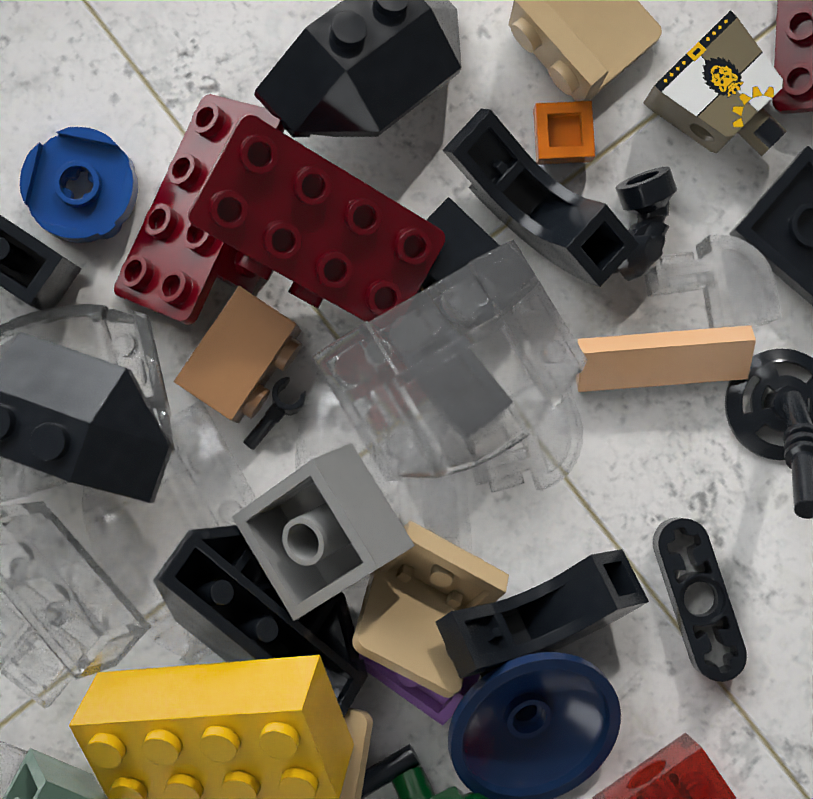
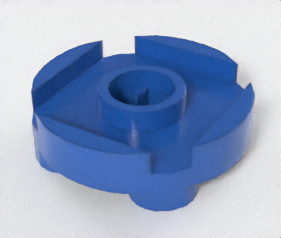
[20,127,138,243]

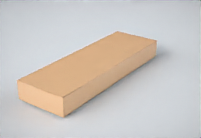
[576,325,756,392]

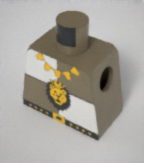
[643,10,787,156]

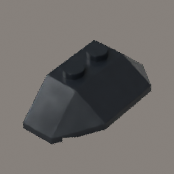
[254,0,462,138]
[0,332,173,503]
[153,525,368,717]

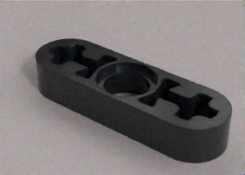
[653,517,747,682]

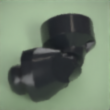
[613,167,677,281]

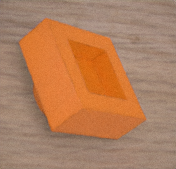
[533,101,595,165]

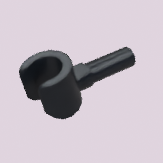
[243,377,306,450]

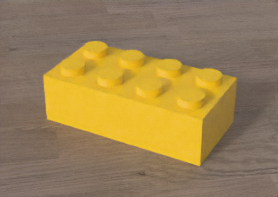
[69,655,354,799]

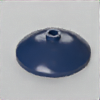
[448,652,621,799]

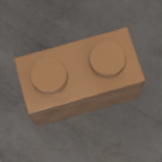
[173,286,302,423]

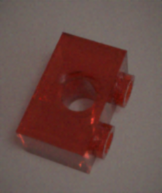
[592,732,736,799]

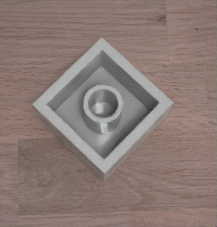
[232,442,415,621]

